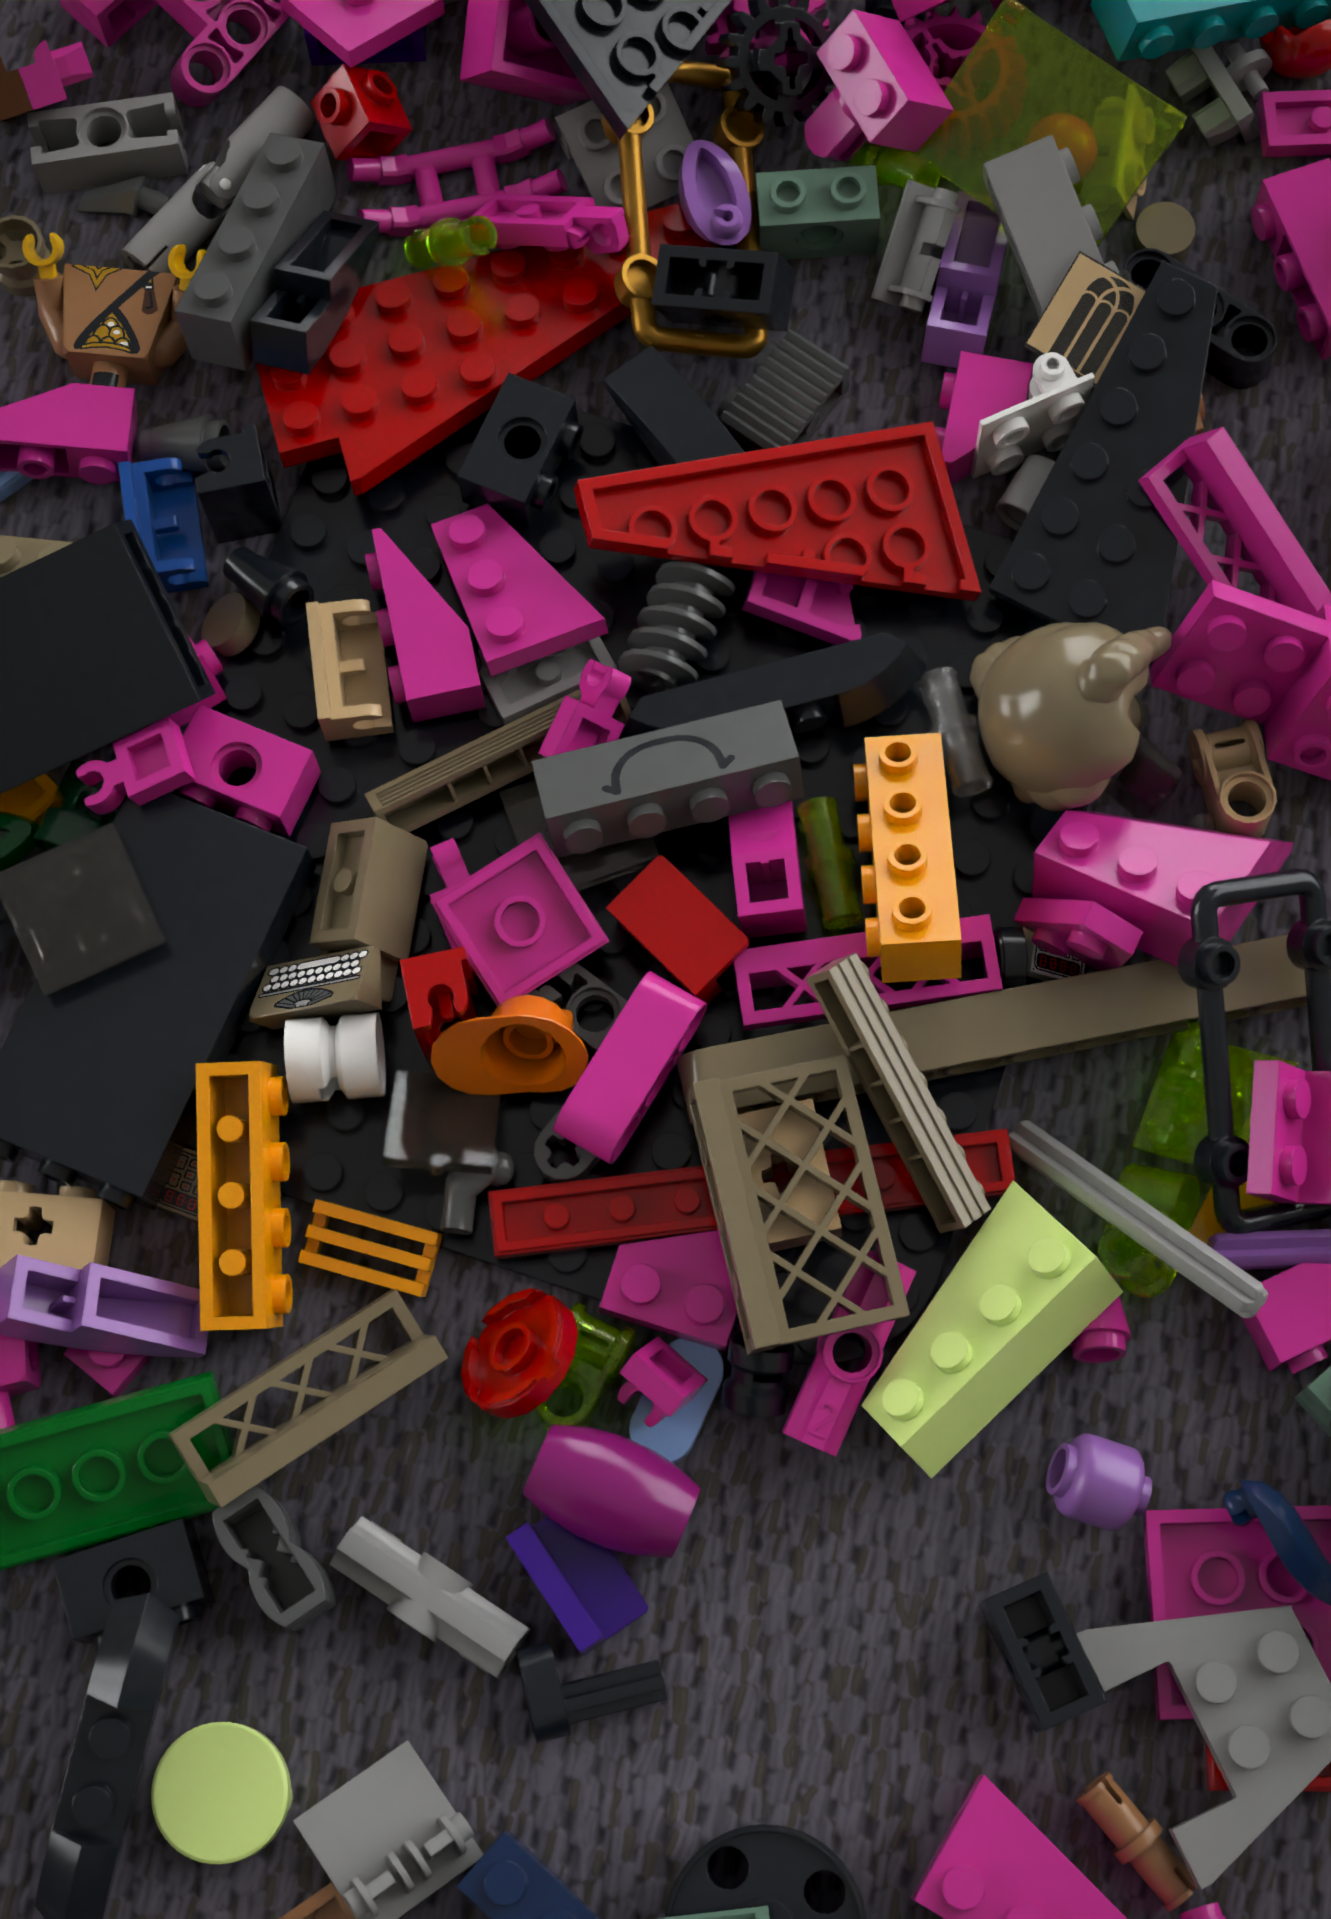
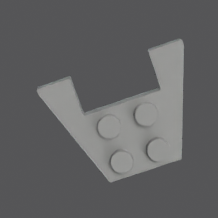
[1076,1605,1331,1890]

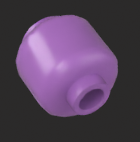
[1046,1433,1152,1531]

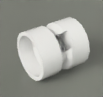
[284,1012,386,1103]

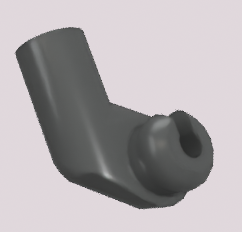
[440,1146,514,1235]

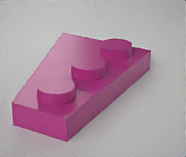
[430,503,608,677]

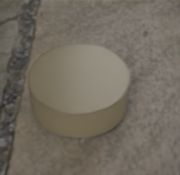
[1133,202,1196,261]
[201,592,260,657]

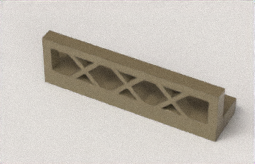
[168,1289,448,1508]

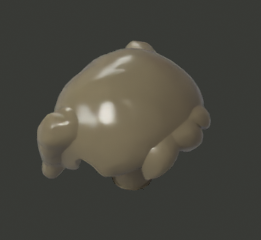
[969,622,1172,812]

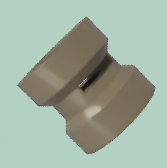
[0,215,51,297]

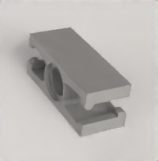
[27,92,189,194]

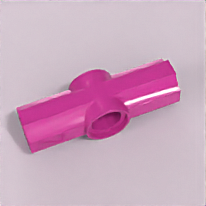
[782,1250,917,1457]

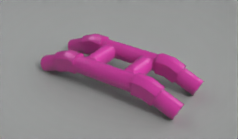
[346,118,568,236]

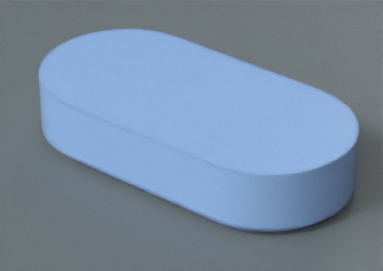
[629,1338,724,1464]

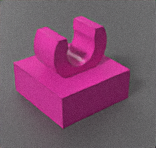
[617,1336,708,1427]

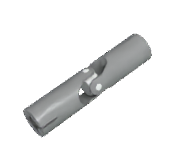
[120,86,316,273]

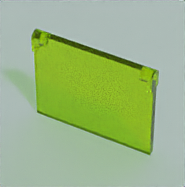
[905,0,1188,247]

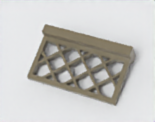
[686,1054,910,1355]

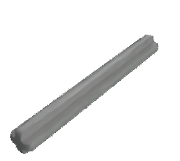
[1009,1120,1268,1318]

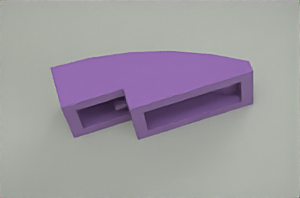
[921,191,1008,369]
[0,1254,208,1358]

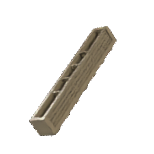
[364,689,632,832]
[805,953,991,1233]

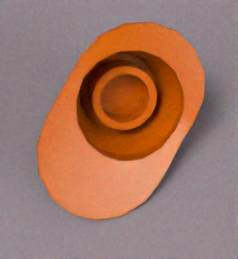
[431,994,589,1095]

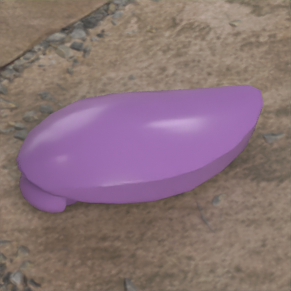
[678,140,752,246]

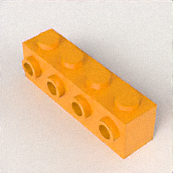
[853,733,962,983]
[196,1061,293,1331]

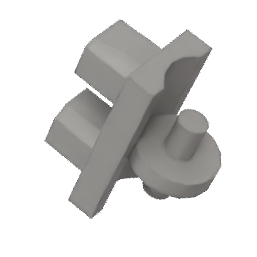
[1165,42,1273,148]

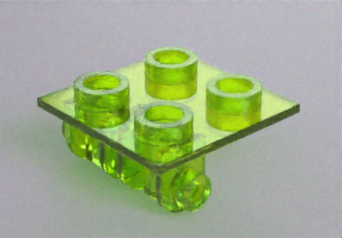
[1132,1023,1298,1165]

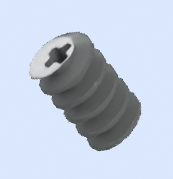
[618,561,736,694]

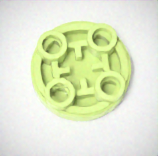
[151,1722,293,1864]

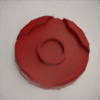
[461,1288,578,1419]

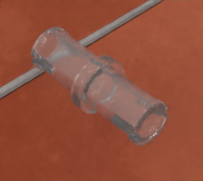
[917,667,993,797]

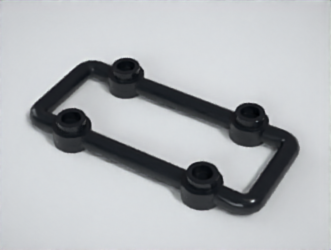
[1178,868,1331,1234]

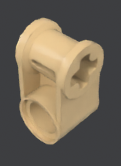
[1188,719,1277,837]

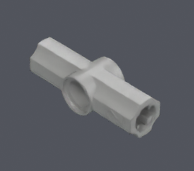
[329,1516,531,1679]

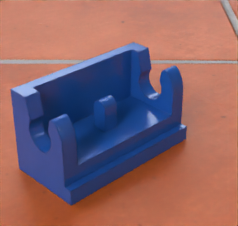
[118,458,209,593]

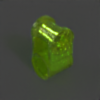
[1098,1163,1200,1298]
[536,1302,637,1431]

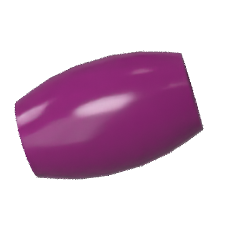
[523,1424,701,1558]

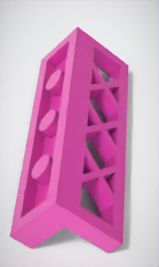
[1138,427,1331,616]
[732,914,1003,1030]

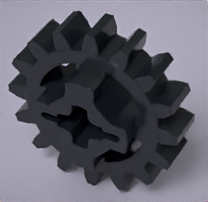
[716,0,837,127]

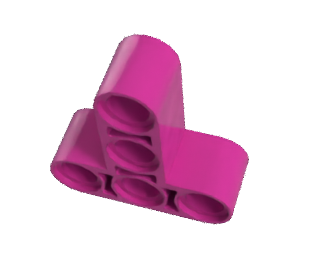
[155,0,291,108]

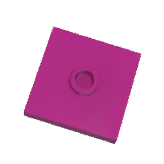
[280,0,445,68]
[430,832,610,1007]

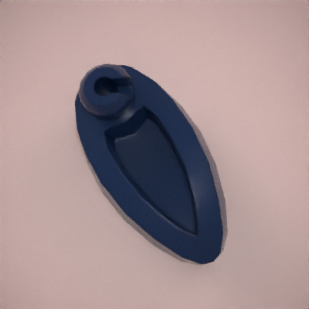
[1222,1480,1331,1606]

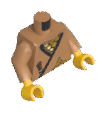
[22,232,207,388]

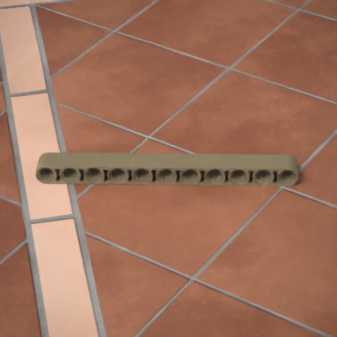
[676,934,1307,1125]

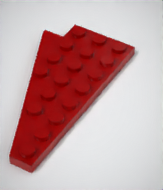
[256,203,718,496]

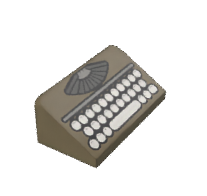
[249,945,382,1030]

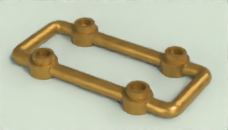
[601,60,768,359]

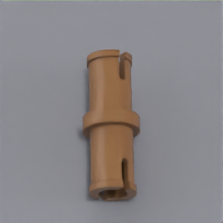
[1075,1771,1197,1912]

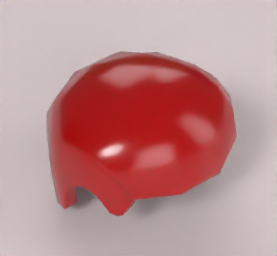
[1258,19,1331,80]

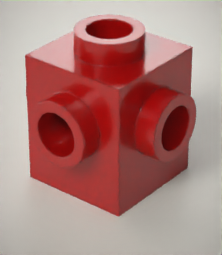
[310,64,413,161]

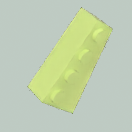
[861,1181,1123,1479]

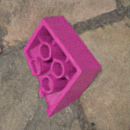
[1032,810,1293,967]

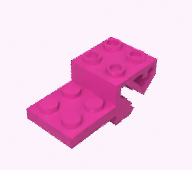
[1150,580,1331,781]

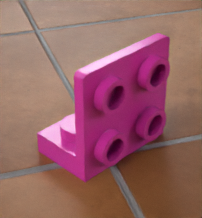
[1246,1060,1331,1205]

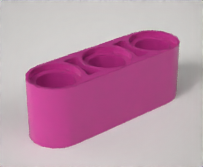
[553,971,707,1164]

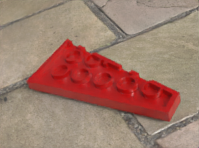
[574,421,982,601]

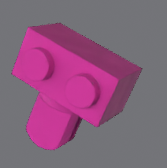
[804,9,954,162]

